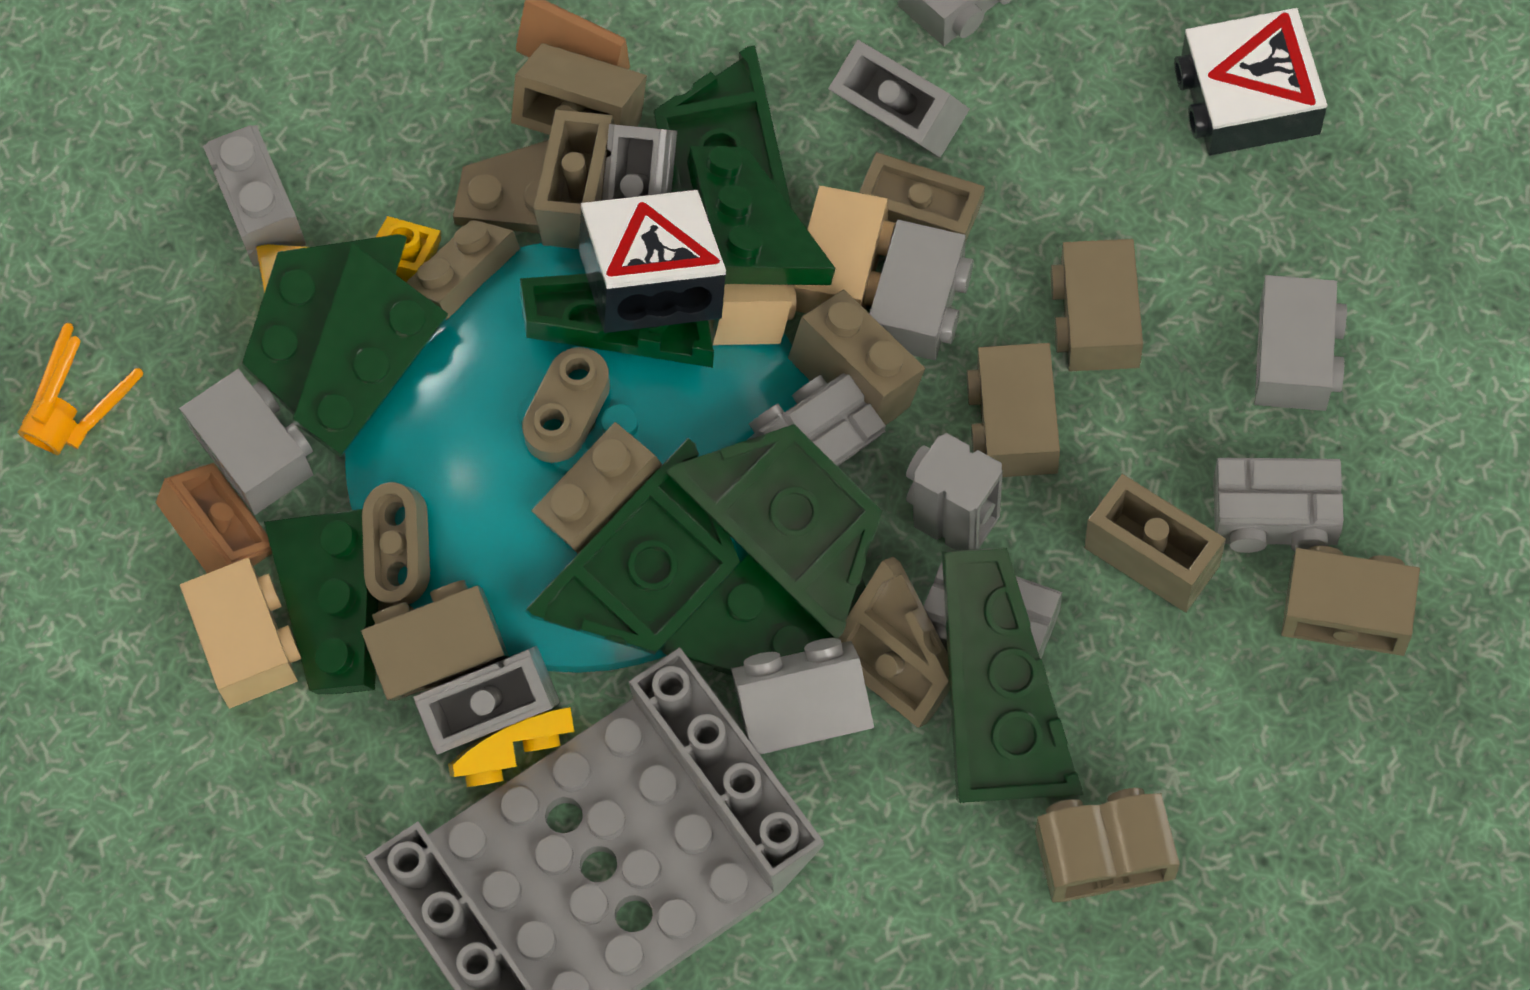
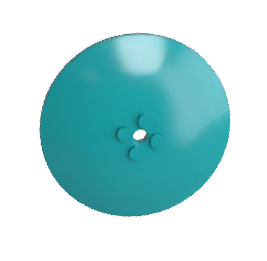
[345,243,809,673]

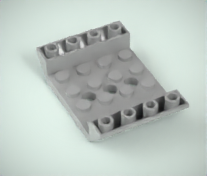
[365,648,824,990]

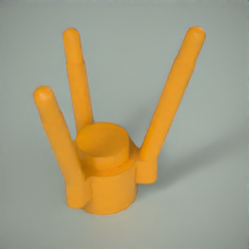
[18,323,143,455]

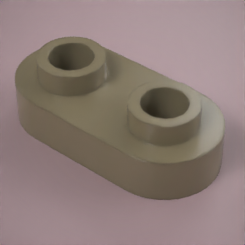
[522,347,610,463]
[362,482,430,605]

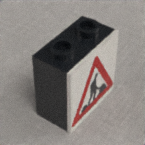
[1174,8,1327,156]
[579,190,726,333]

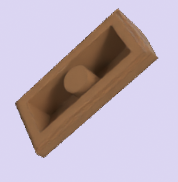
[516,0,630,69]
[156,463,272,573]

